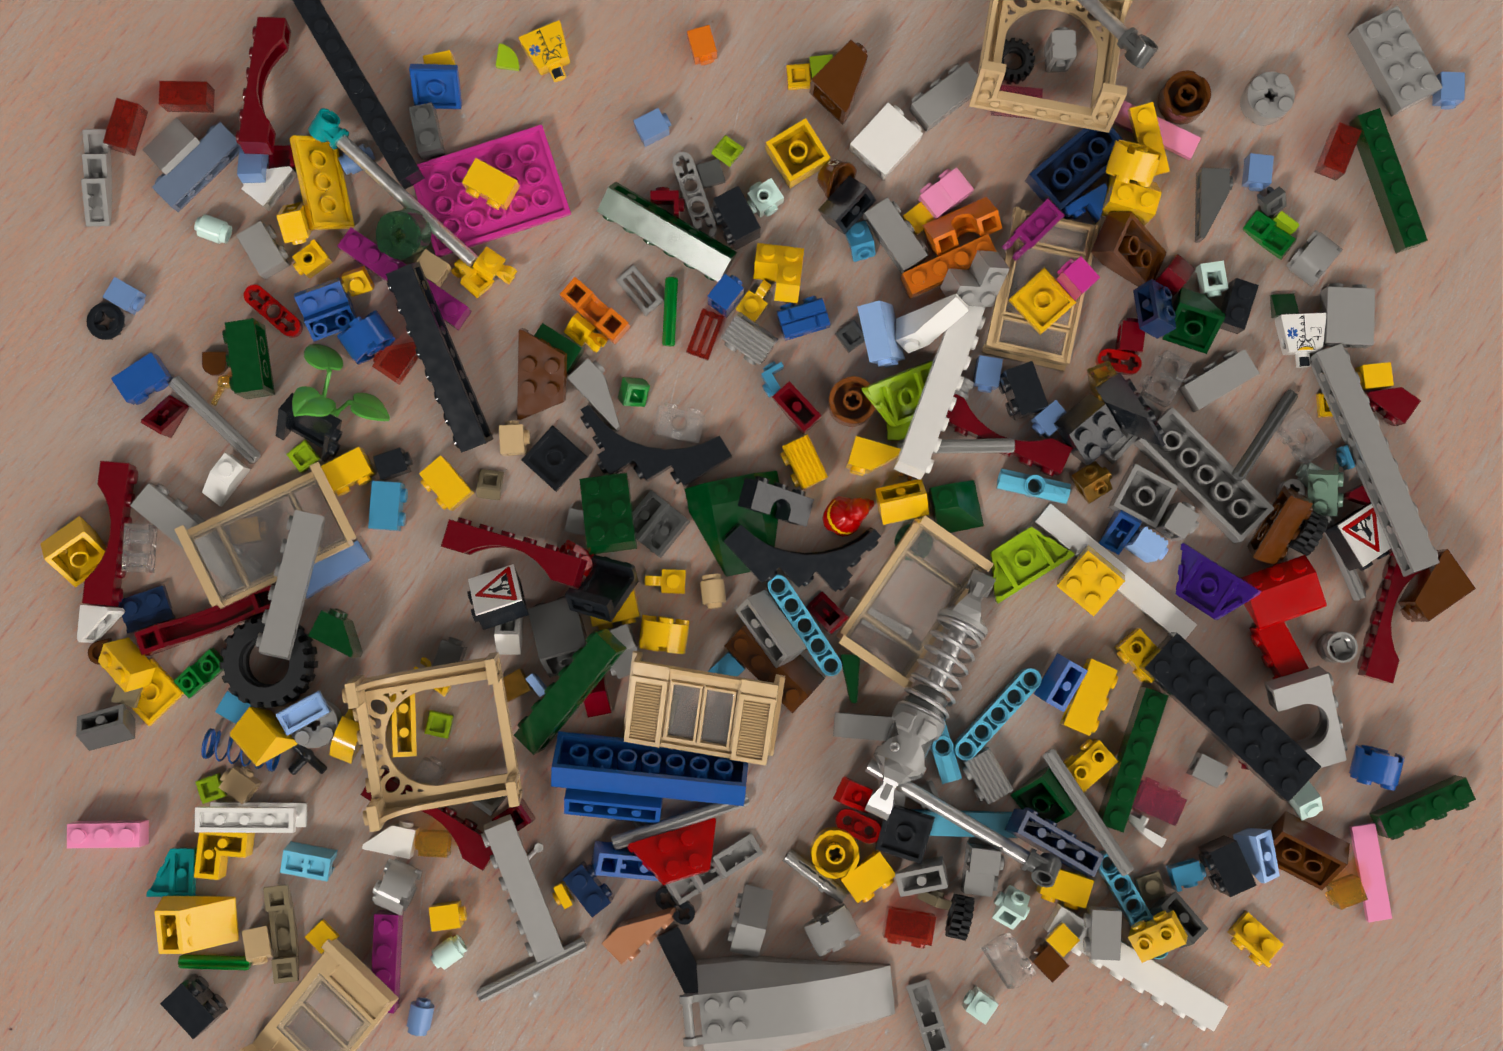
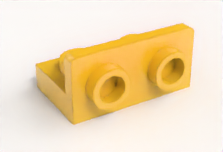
[1227,911,1284,968]

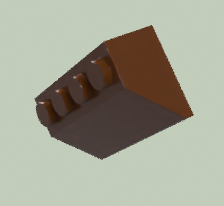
[724,625,825,714]

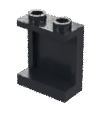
[276,393,343,463]
[565,554,639,622]

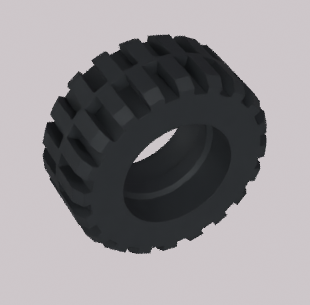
[219,616,318,708]

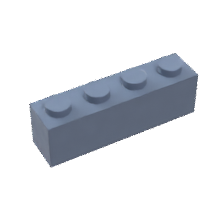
[152,122,240,212]

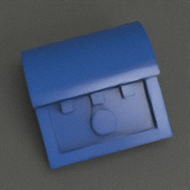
[294,277,357,341]

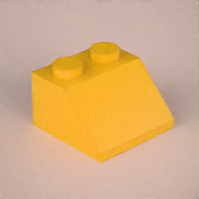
[845,436,901,477]
[40,516,107,588]

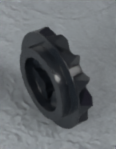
[86,302,126,340]

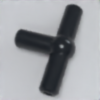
[288,744,327,775]

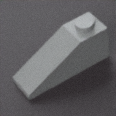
[567,359,621,432]

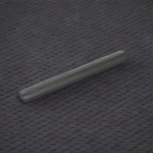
[1231,390,1298,481]

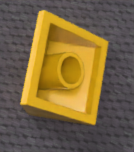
[230,706,297,767]

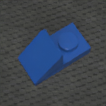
[1061,183,1107,224]

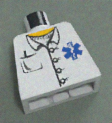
[1275,313,1326,368]

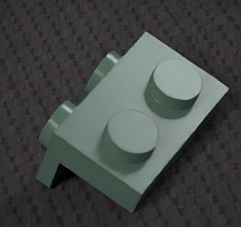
[1308,464,1344,516]

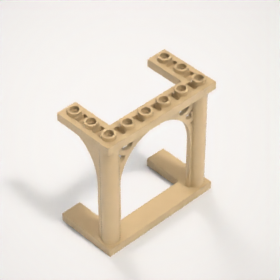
[969,0,1133,133]
[342,652,523,832]

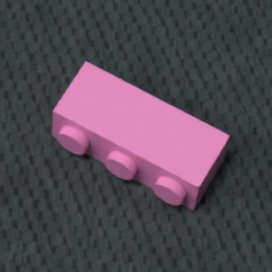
[67,820,149,848]

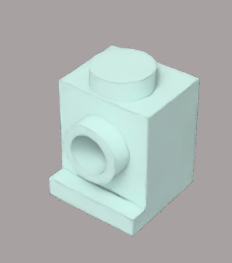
[1195,260,1228,298]

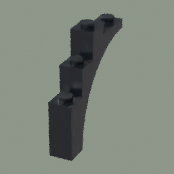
[580,404,732,487]
[721,523,881,592]

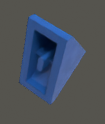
[1098,510,1142,555]

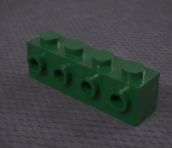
[1369,775,1476,840]

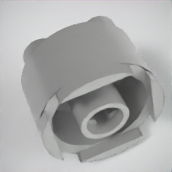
[1240,72,1295,126]
[1286,230,1343,287]
[291,699,343,748]
[372,858,423,916]
[804,903,861,957]

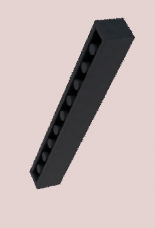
[292,0,425,190]

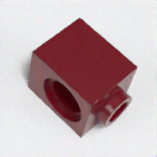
[1115,318,1145,355]

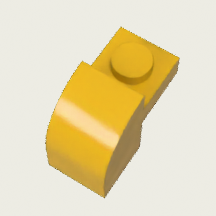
[329,708,373,764]

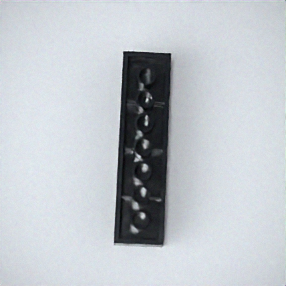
[1139,632,1322,802]

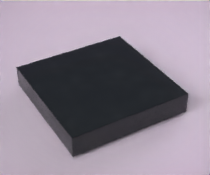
[521,425,588,492]
[875,804,935,864]

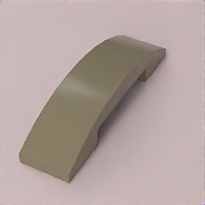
[263,884,299,984]

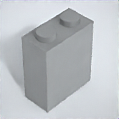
[1320,283,1375,349]

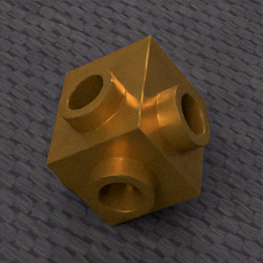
[1071,461,1113,504]

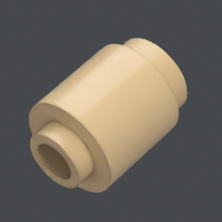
[700,574,726,609]

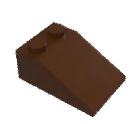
[1091,212,1167,287]

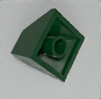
[1162,287,1226,354]
[928,480,984,533]

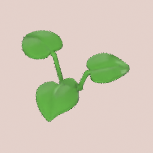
[292,344,390,421]

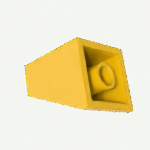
[1101,174,1162,226]

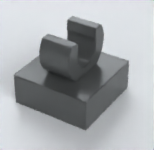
[1257,186,1287,218]

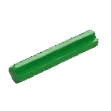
[662,277,678,347]
[178,954,251,971]

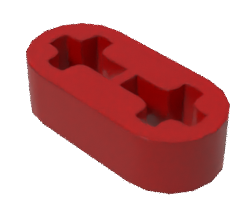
[1096,349,1142,375]

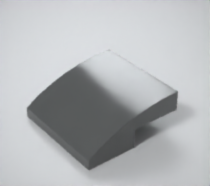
[633,490,690,558]

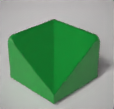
[618,377,650,407]

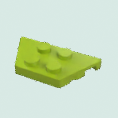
[862,360,934,427]
[990,527,1075,604]

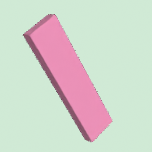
[1113,101,1201,160]
[1349,823,1392,922]

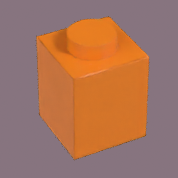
[687,25,717,65]

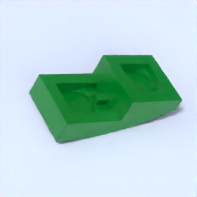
[1243,210,1296,260]

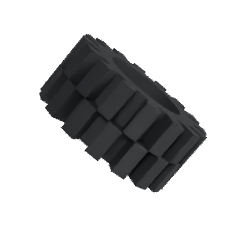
[1001,38,1035,85]
[1288,511,1328,556]
[945,893,975,941]

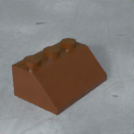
[1247,485,1313,565]
[1271,811,1350,890]

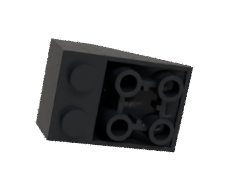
[1095,373,1166,447]

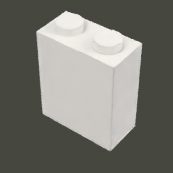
[849,103,923,181]

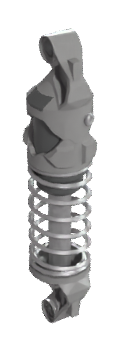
[865,569,996,820]

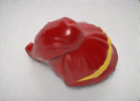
[822,496,874,537]

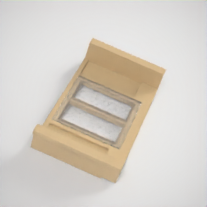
[623,651,785,766]
[240,939,399,1051]

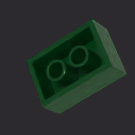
[222,318,275,399]
[579,473,637,555]

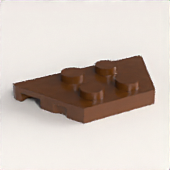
[517,328,567,420]

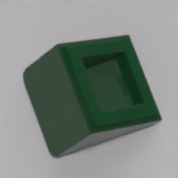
[1270,294,1299,318]

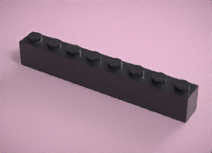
[386,262,493,453]

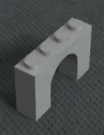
[1264,666,1348,768]

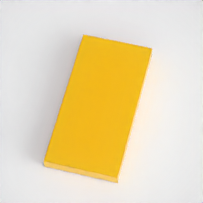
[289,135,355,230]

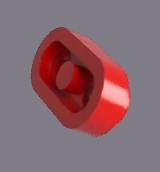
[835,808,881,844]

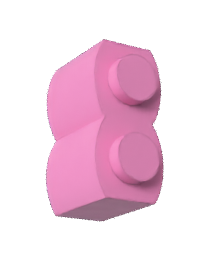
[918,168,974,219]

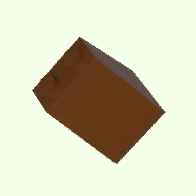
[809,40,868,125]
[1398,549,1476,622]

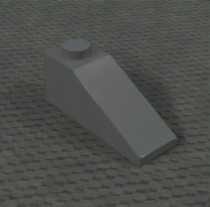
[1195,168,1233,243]

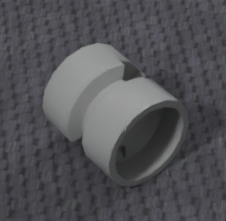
[1317,632,1358,663]

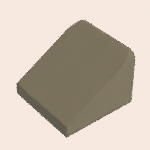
[476,469,504,500]

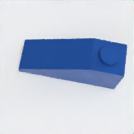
[591,841,659,881]

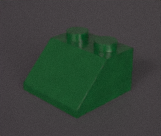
[308,608,363,658]
[1010,766,1077,823]

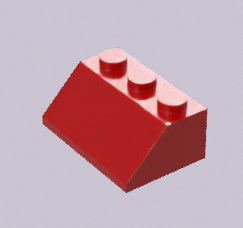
[1241,555,1327,631]

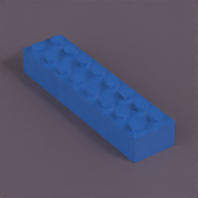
[551,731,748,806]

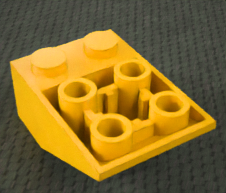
[154,896,239,954]

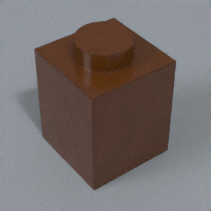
[1029,941,1069,983]

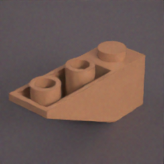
[601,907,676,965]

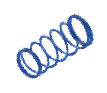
[201,728,281,772]

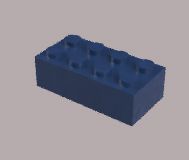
[1025,127,1123,211]

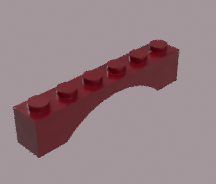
[236,17,291,155]
[946,393,1073,477]
[82,461,138,608]
[441,517,588,588]
[1357,549,1422,683]
[134,584,276,656]
[360,768,493,871]

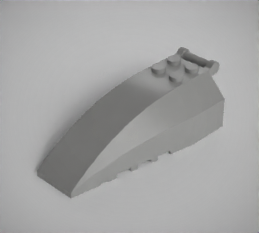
[679,955,895,1051]

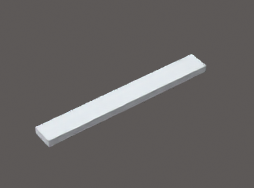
[1035,503,1197,639]

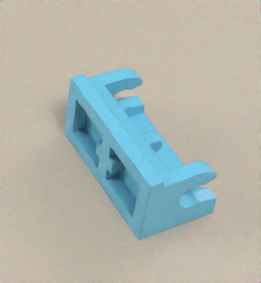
[280,841,338,882]

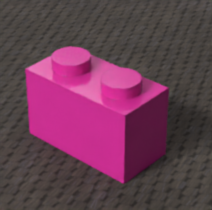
[1056,256,1100,300]

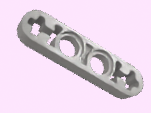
[672,152,716,238]

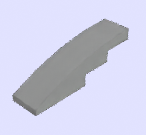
[81,129,112,227]
[666,833,763,906]
[906,979,952,1051]

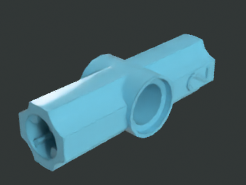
[996,468,1071,504]
[930,720,962,784]

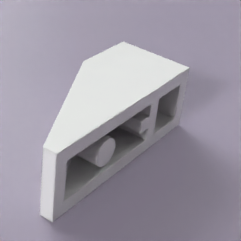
[895,294,969,353]

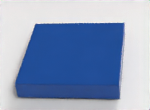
[409,64,462,109]

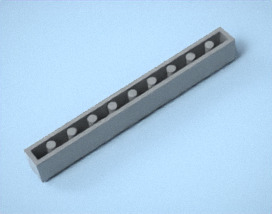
[1310,344,1440,577]

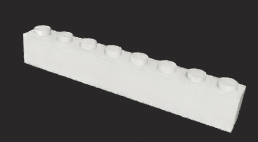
[894,306,986,480]
[1043,903,1228,1031]

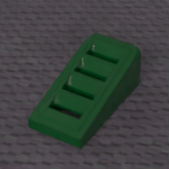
[840,654,860,703]

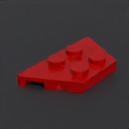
[627,818,716,885]

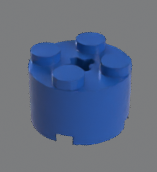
[337,310,395,365]
[1349,744,1405,791]

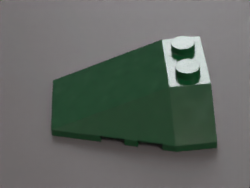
[685,471,779,577]

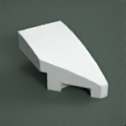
[1128,809,1167,848]

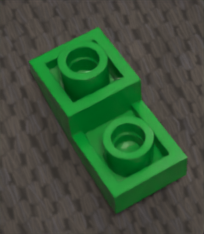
[174,647,224,699]

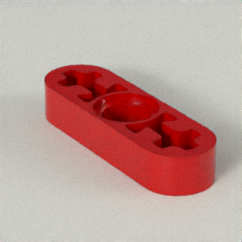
[244,284,303,338]

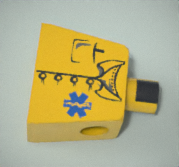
[518,20,571,82]

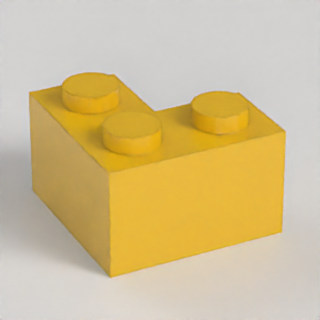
[753,243,804,303]
[194,832,255,880]

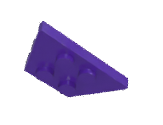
[1175,543,1262,620]

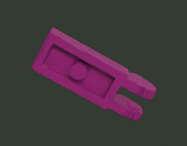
[1002,199,1065,261]

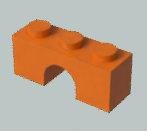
[923,196,1003,257]
[559,277,631,345]

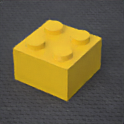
[765,118,831,189]
[1057,545,1125,617]

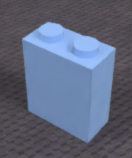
[857,300,905,368]

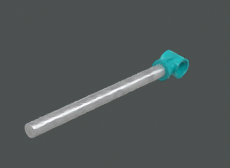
[308,108,478,267]

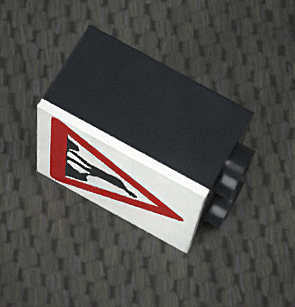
[1325,504,1391,571]
[467,564,529,630]

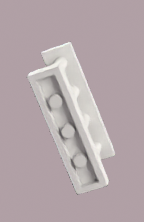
[194,802,307,833]

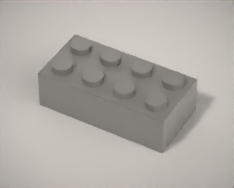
[1348,6,1443,117]

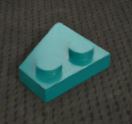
[146,847,197,897]

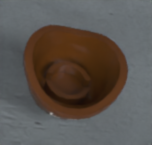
[817,159,857,198]

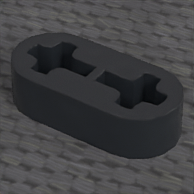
[655,886,695,925]

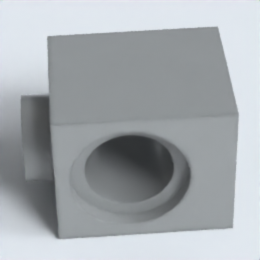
[1186,752,1228,788]

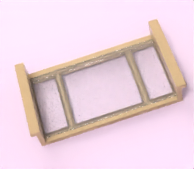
[982,207,1099,371]
[174,462,356,609]
[836,515,993,688]

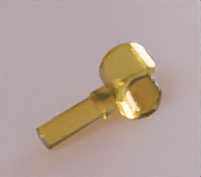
[211,375,232,406]

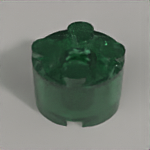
[376,208,432,259]

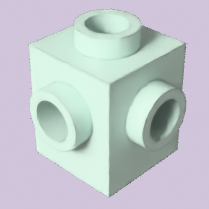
[747,178,784,218]
[992,885,1030,930]

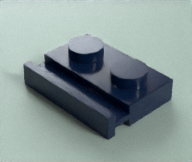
[119,586,176,634]

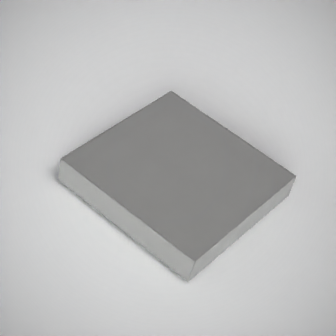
[143,117,200,175]

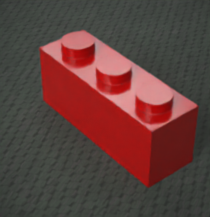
[1249,622,1309,679]

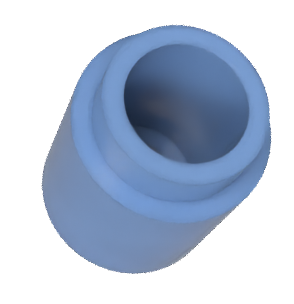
[338,144,376,175]
[406,998,435,1036]

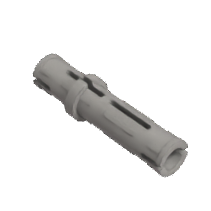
[782,848,849,904]

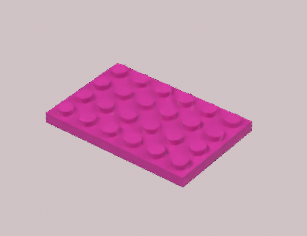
[413,125,571,257]

